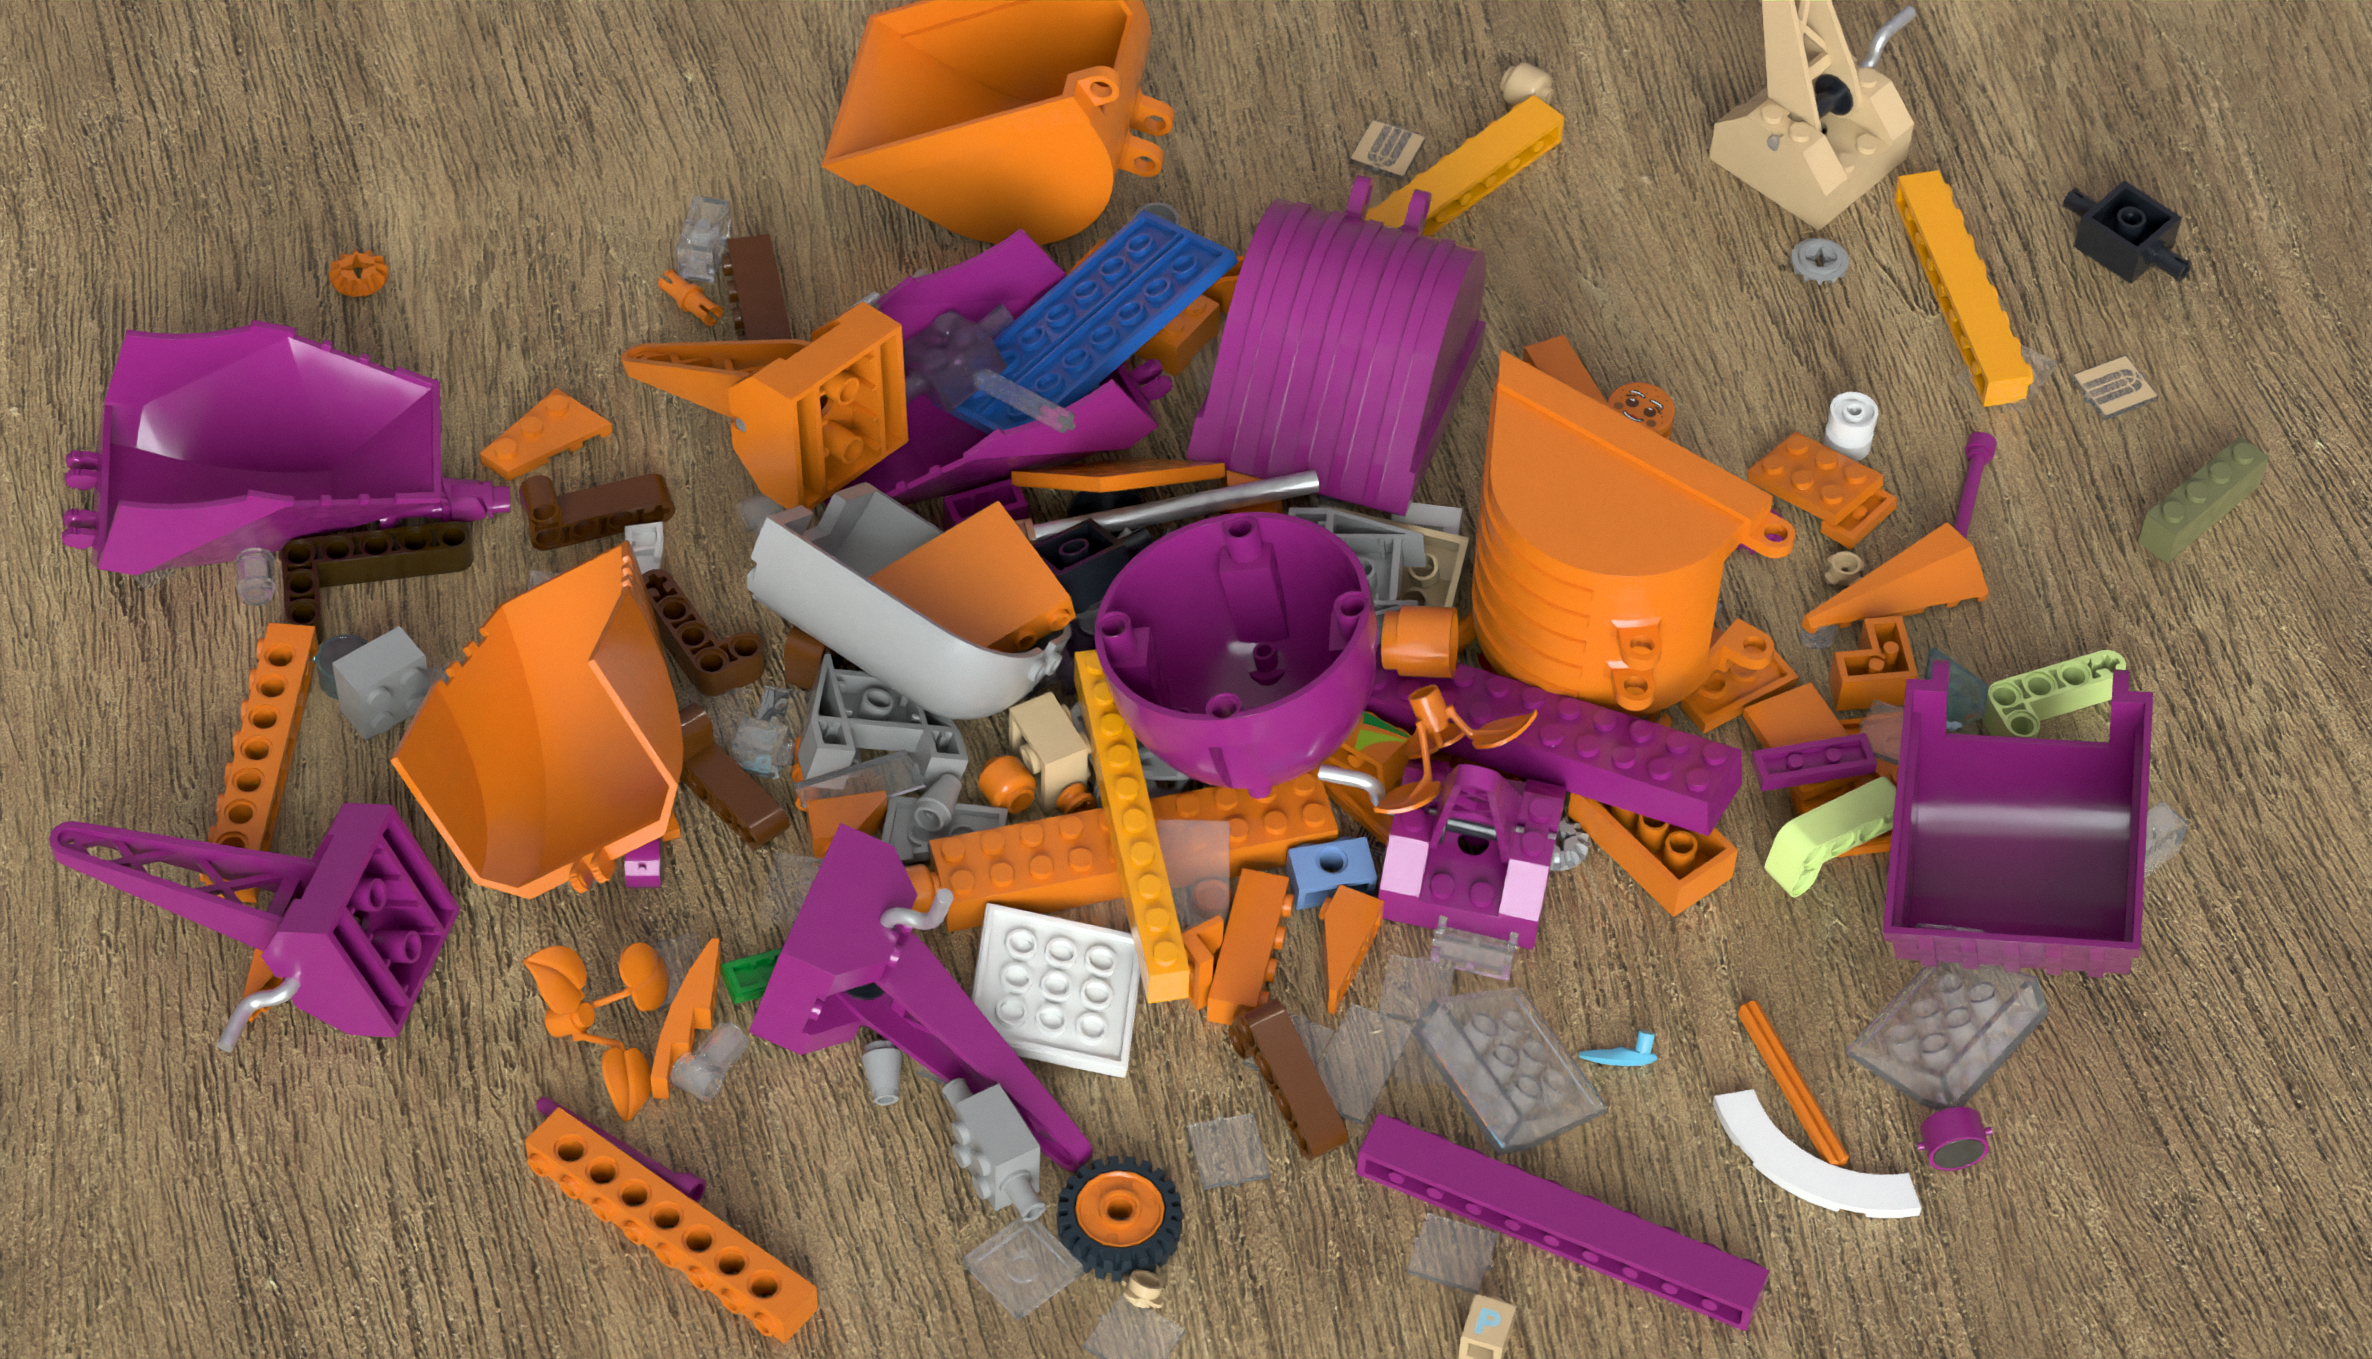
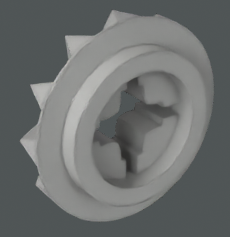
[1790,238,1849,286]
[1550,816,1589,871]

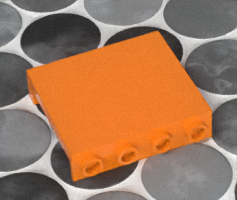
[868,500,1076,653]

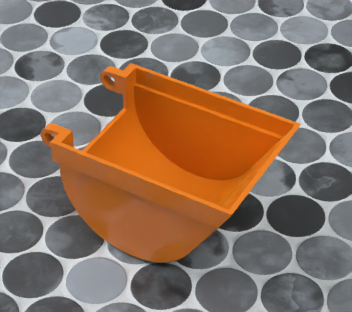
[821,0,1175,245]
[1471,349,1796,717]

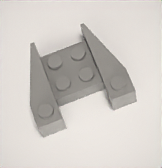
[1288,508,1427,644]
[798,654,969,792]

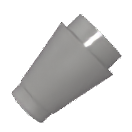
[914,774,962,831]
[861,1040,902,1105]

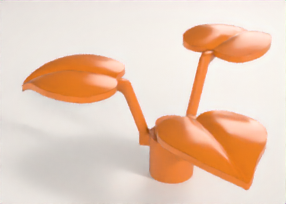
[1373,685,1538,814]
[523,942,669,1122]

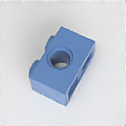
[1285,837,1377,910]

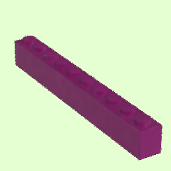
[1356,1113,1770,1332]

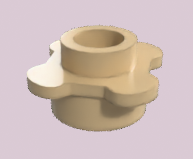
[1825,551,1865,586]
[1121,1270,1164,1308]

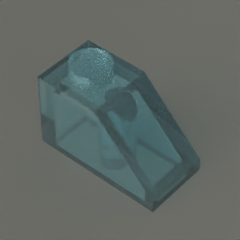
[1925,647,1989,732]

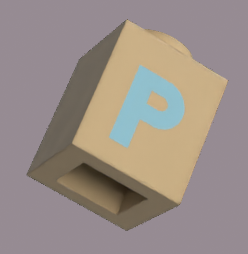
[1458,1294,1517,1359]

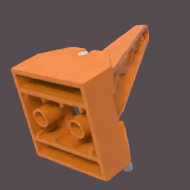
[621,292,908,510]

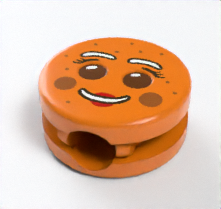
[1607,382,1675,440]

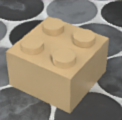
[1009,691,1091,812]

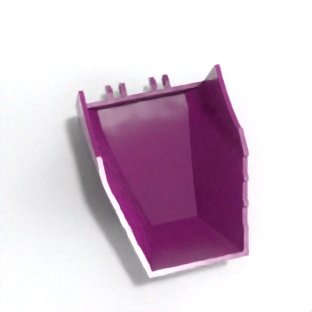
[820,228,1173,507]
[62,320,441,575]

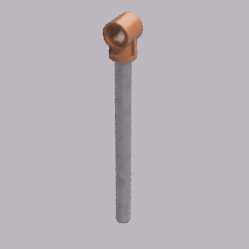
[1014,469,1319,545]

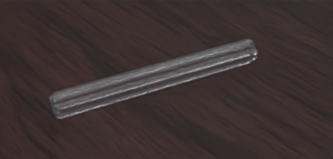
[973,368,1076,433]

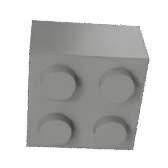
[332,626,430,741]

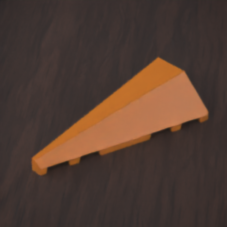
[1801,522,1989,634]

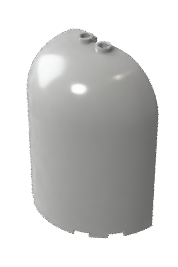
[747,482,1071,720]

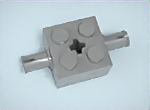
[942,1078,1046,1222]

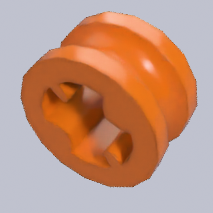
[1056,783,1097,815]

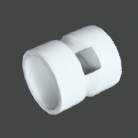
[1823,392,1878,461]

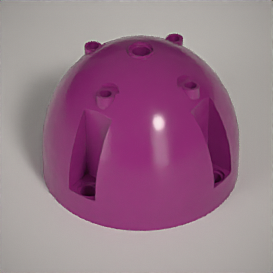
[1095,512,1378,799]

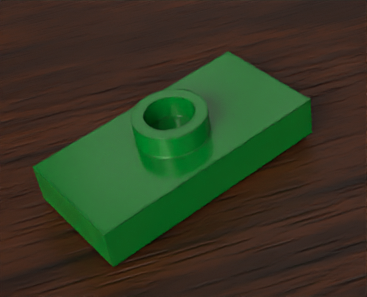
[719,947,783,1004]

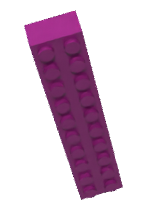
[1365,646,1742,836]

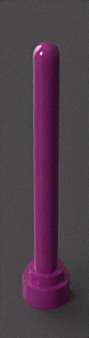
[1953,432,1997,538]
[536,1097,706,1204]

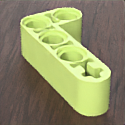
[1982,650,2126,738]
[1764,777,1896,897]

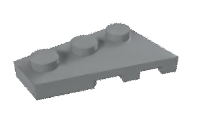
[881,795,1008,865]

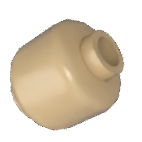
[1500,62,1555,106]

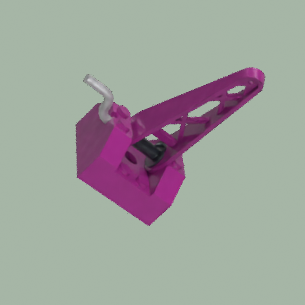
[1318,758,1567,950]
[49,803,460,1052]
[749,823,1093,1172]

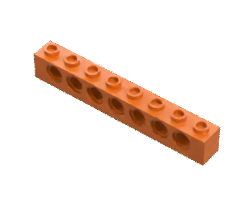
[199,623,319,903]
[525,1107,818,1344]

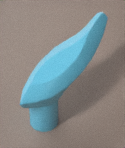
[1579,1030,1658,1066]

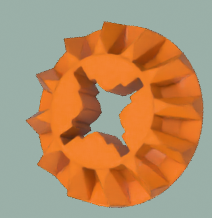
[329,248,388,297]

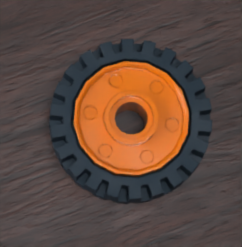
[1057,1156,1182,1282]

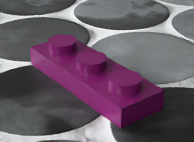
[1750,733,1877,792]

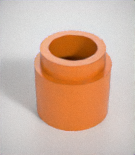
[1381,605,1459,678]

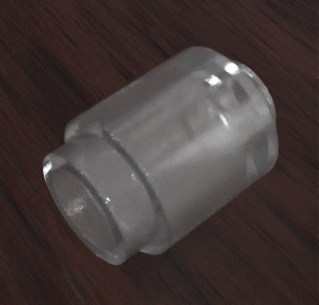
[235,548,276,605]

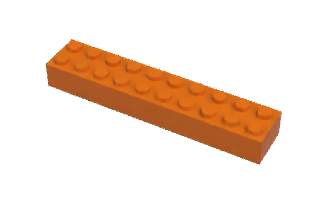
[929,768,1339,932]

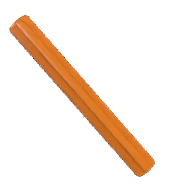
[1738,1000,1849,1168]

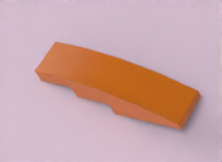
[650,938,722,1099]

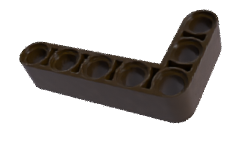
[281,521,474,646]

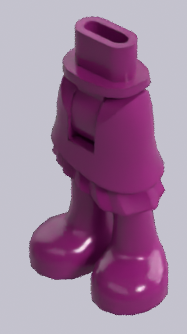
[380,475,510,530]

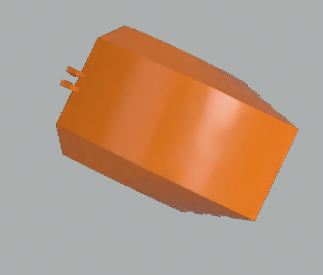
[390,540,683,899]

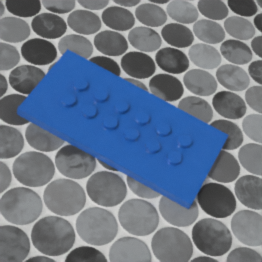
[929,210,1238,435]

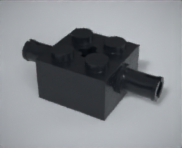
[2063,180,2192,284]
[1032,518,1153,614]

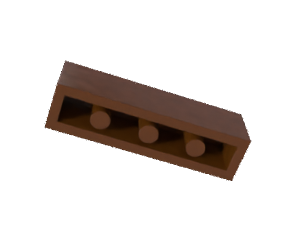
[721,234,792,341]

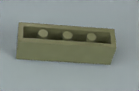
[2138,436,2269,563]

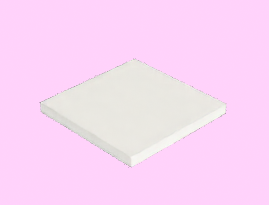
[971,903,1140,1078]

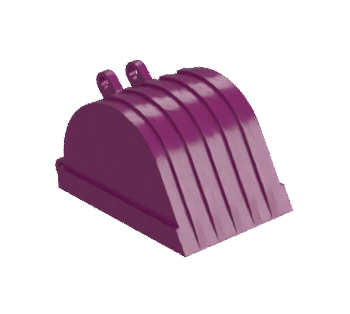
[1186,175,1486,516]
[1883,659,2154,978]

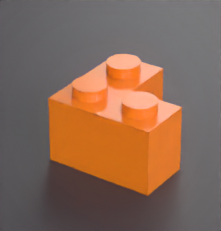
[1828,616,1919,711]

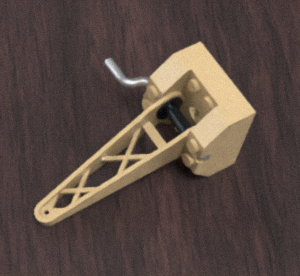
[1709,0,1916,231]

